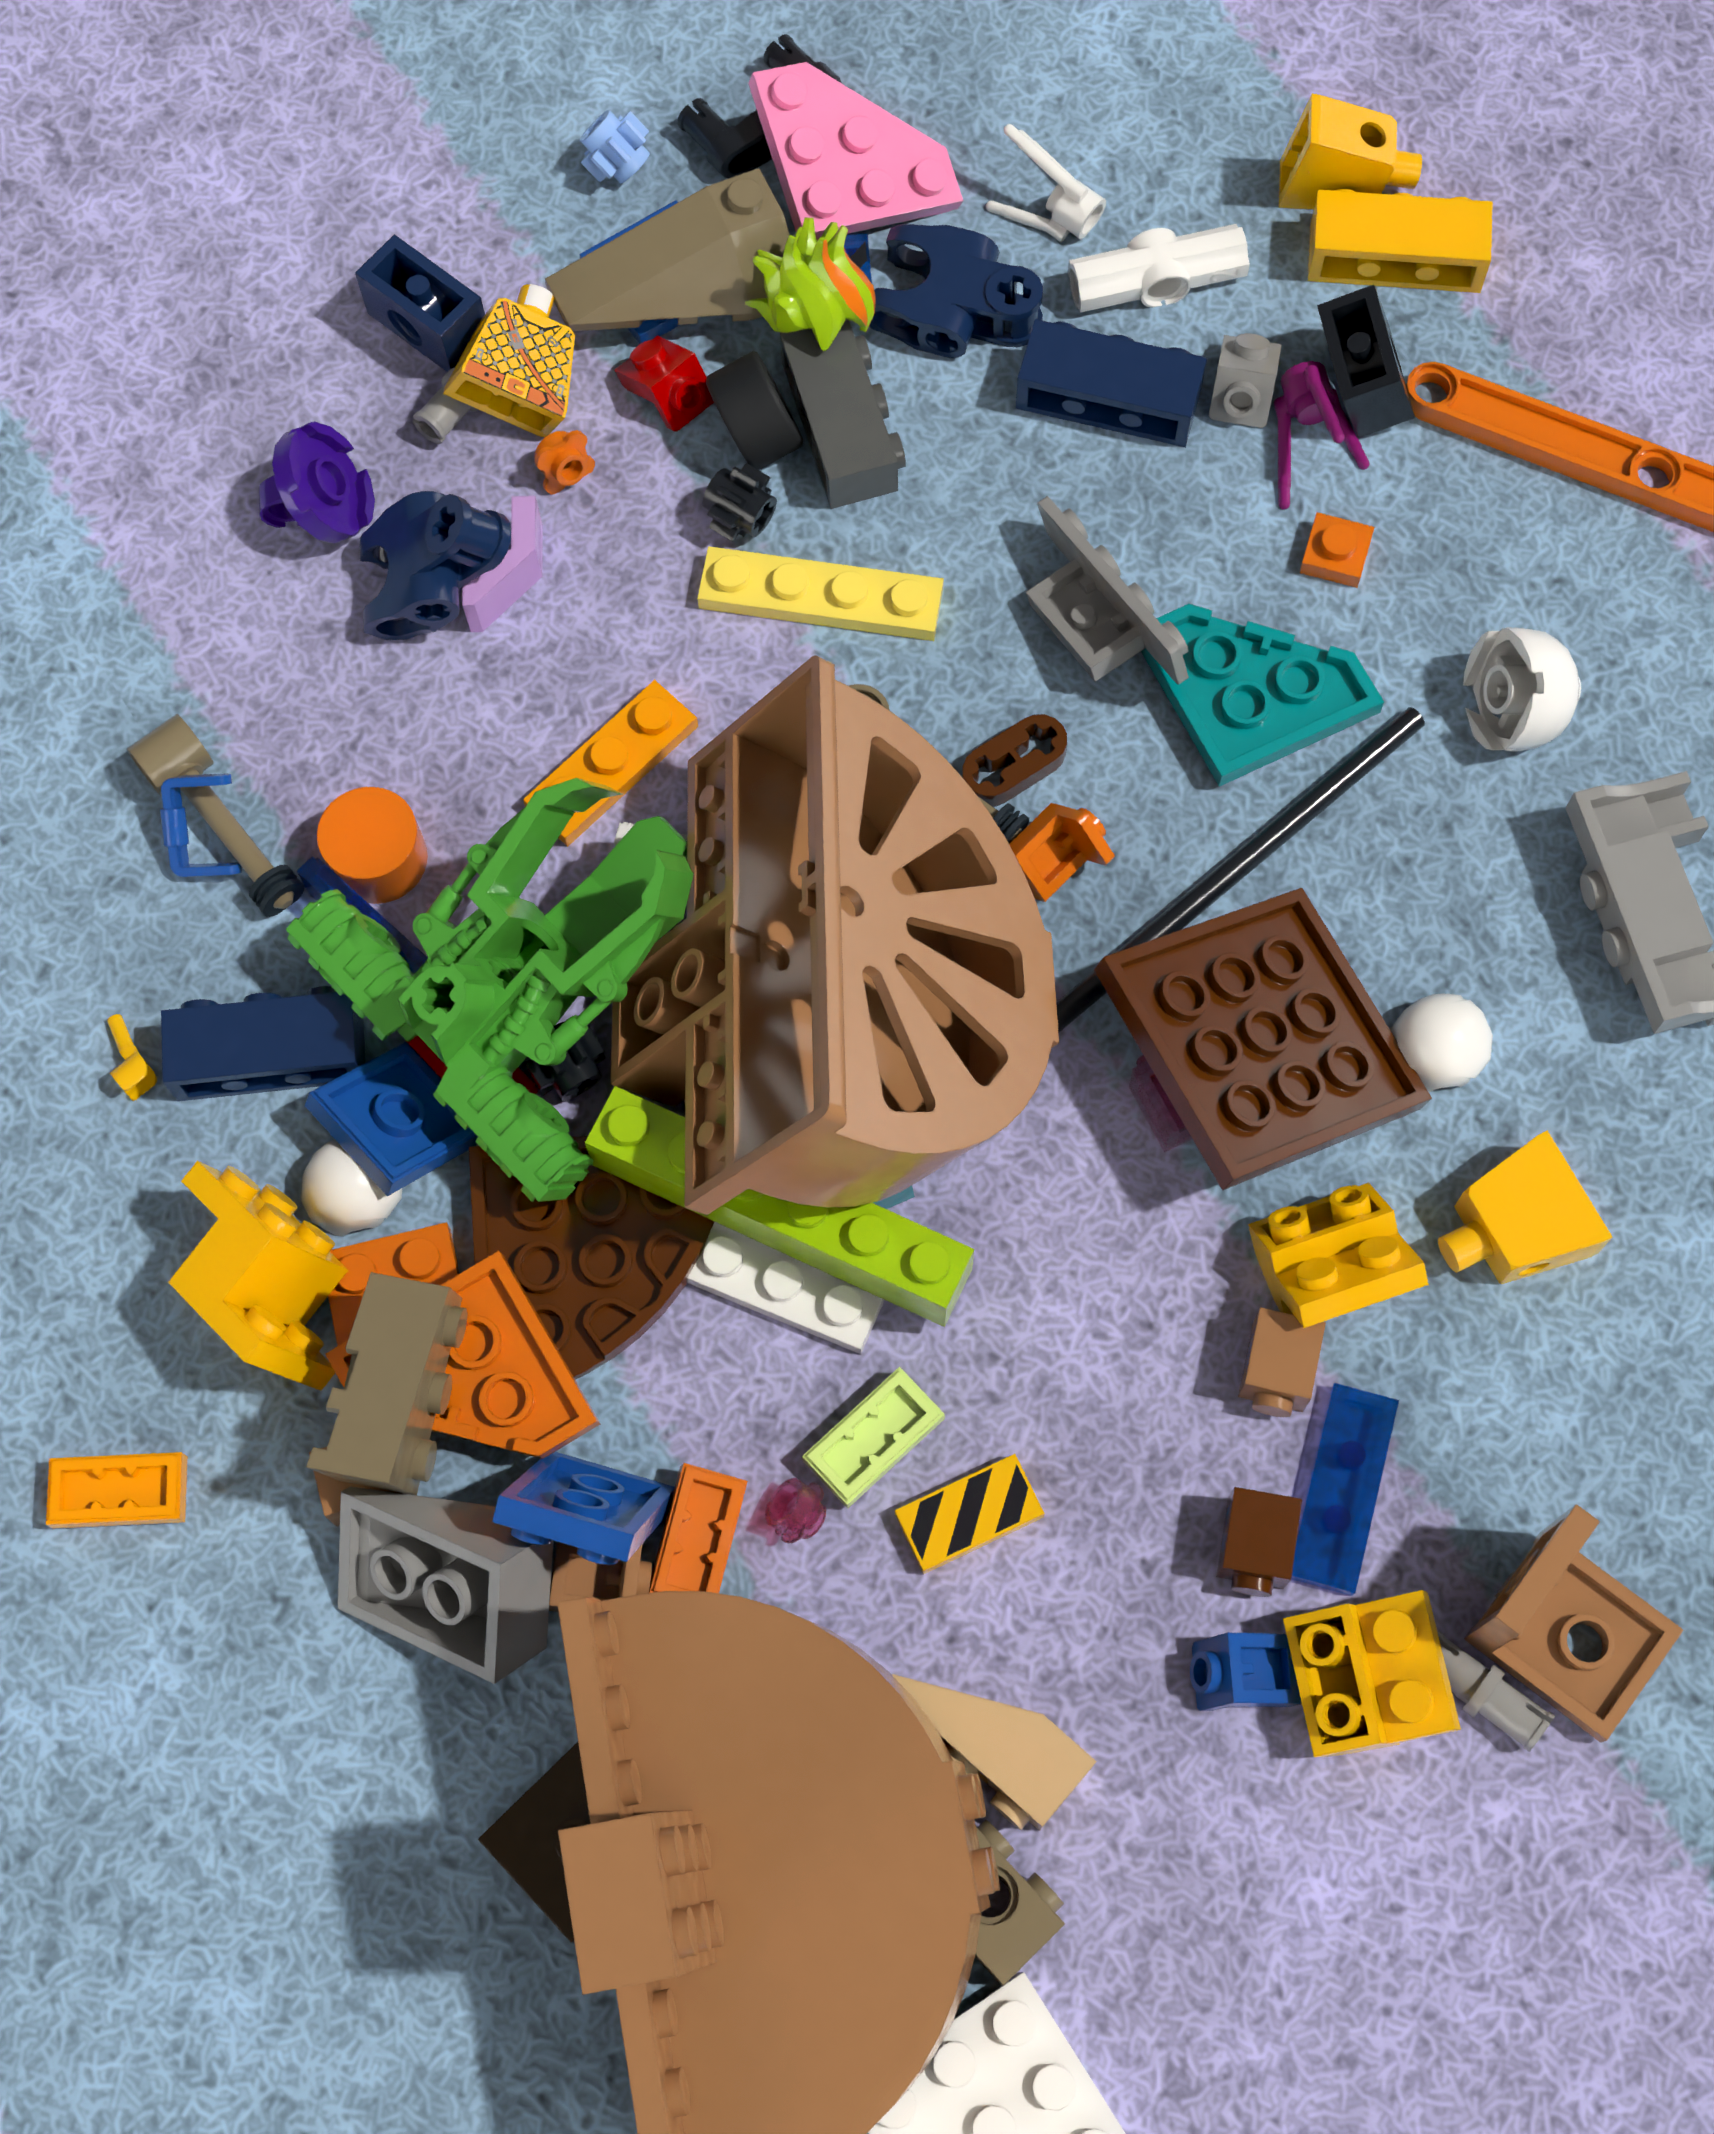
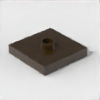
[478,1742,591,1944]

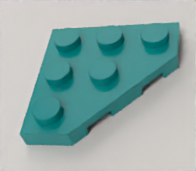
[1141,604,1384,787]

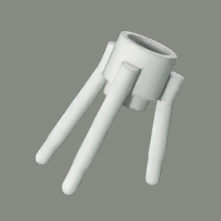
[986,124,1106,243]

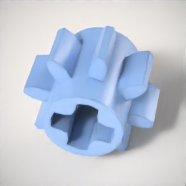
[580,110,650,184]

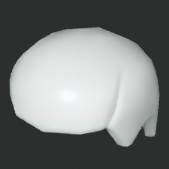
[1390,994,1493,1092]
[301,1139,402,1236]

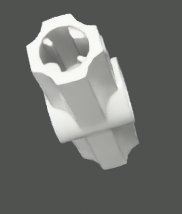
[1068,224,1250,313]

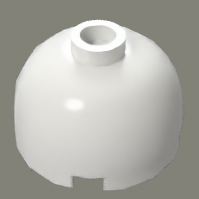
[1463,627,1581,751]

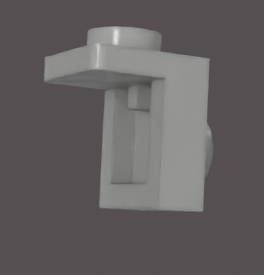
[1209,333,1282,428]

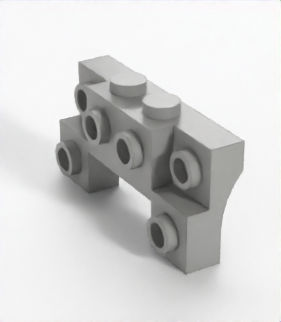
[1566,771,1714,1034]

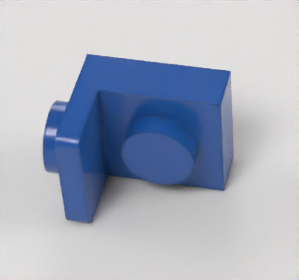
[1190,1632,1302,1711]

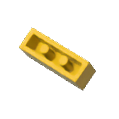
[1308,189,1493,293]

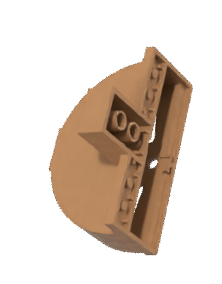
[611,655,1059,1215]
[557,1591,1000,2134]

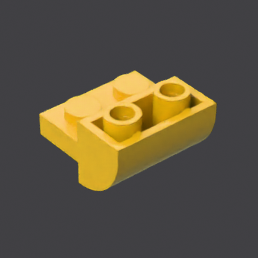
[1248,1183,1429,1328]
[1283,1590,1461,1757]

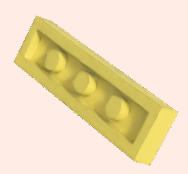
[697,546,944,641]

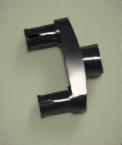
[677,34,841,179]

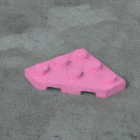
[748,62,963,240]

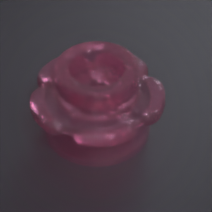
[765,1478,826,1543]

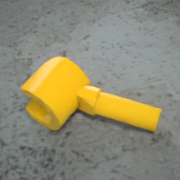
[107,1014,157,1101]

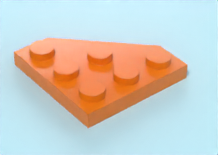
[325,1251,600,1459]

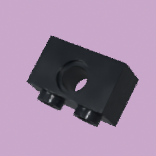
[1317,284,1415,438]

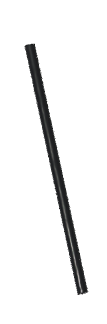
[1056,707,1425,1033]

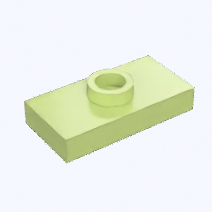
[802,1367,945,1509]

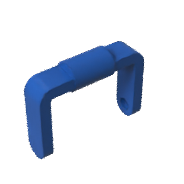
[160,773,242,877]

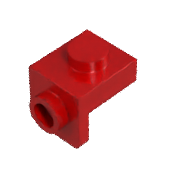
[614,335,714,432]

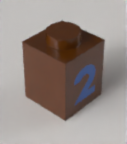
[1216,1487,1302,1597]

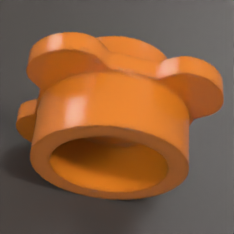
[534,430,595,494]

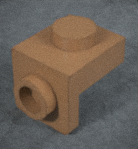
[549,1542,652,1612]

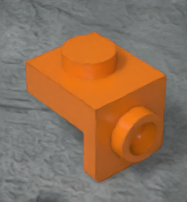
[1009,803,1115,902]

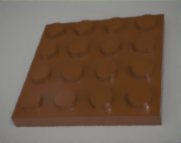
[1094,888,1432,1190]

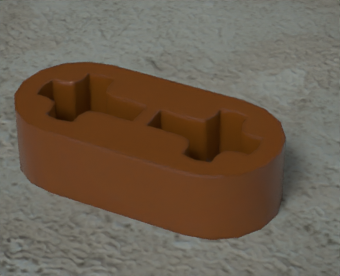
[962,714,1067,807]

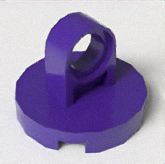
[259,421,375,544]

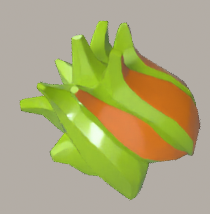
[745,217,876,351]

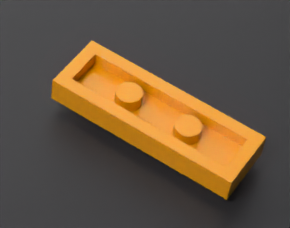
[523,679,699,847]

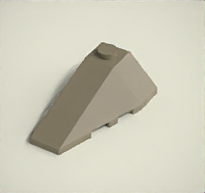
[545,168,789,331]

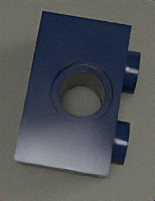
[355,234,485,372]

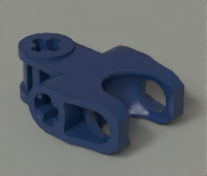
[869,224,1043,358]
[359,491,511,640]

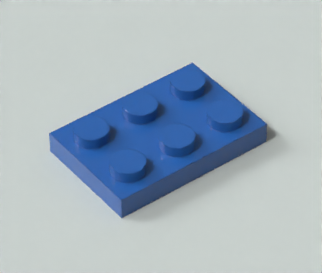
[492,1452,675,1565]

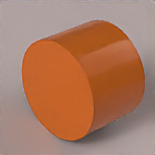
[317,787,428,904]

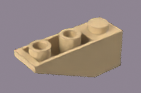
[892,1674,1097,1831]

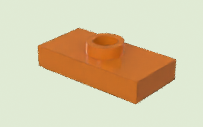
[649,1463,748,1593]

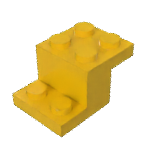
[168,1160,348,1391]

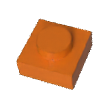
[1299,512,1375,588]

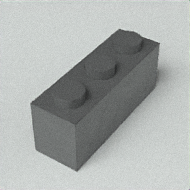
[779,319,906,509]

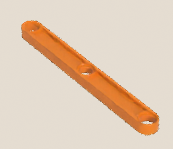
[1406,362,1714,532]

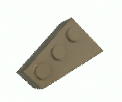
[306,1272,467,1496]

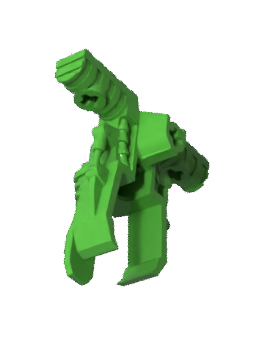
[285,778,694,1202]

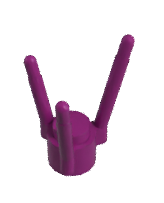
[1273,361,1370,510]

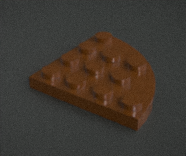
[469,1136,714,1380]

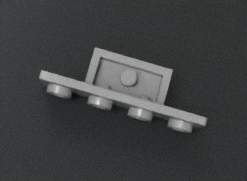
[1026,496,1189,685]

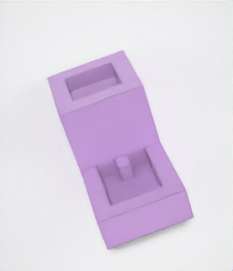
[462,496,543,632]

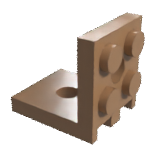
[1464,1504,1683,1743]

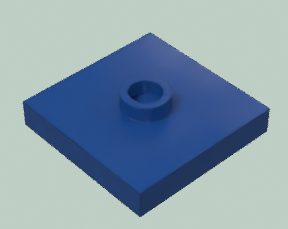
[305,1042,478,1196]

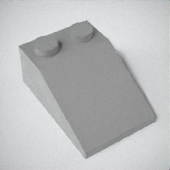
[338,1487,553,1684]

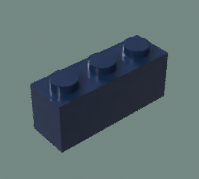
[1015,319,1207,448]
[161,986,366,1101]

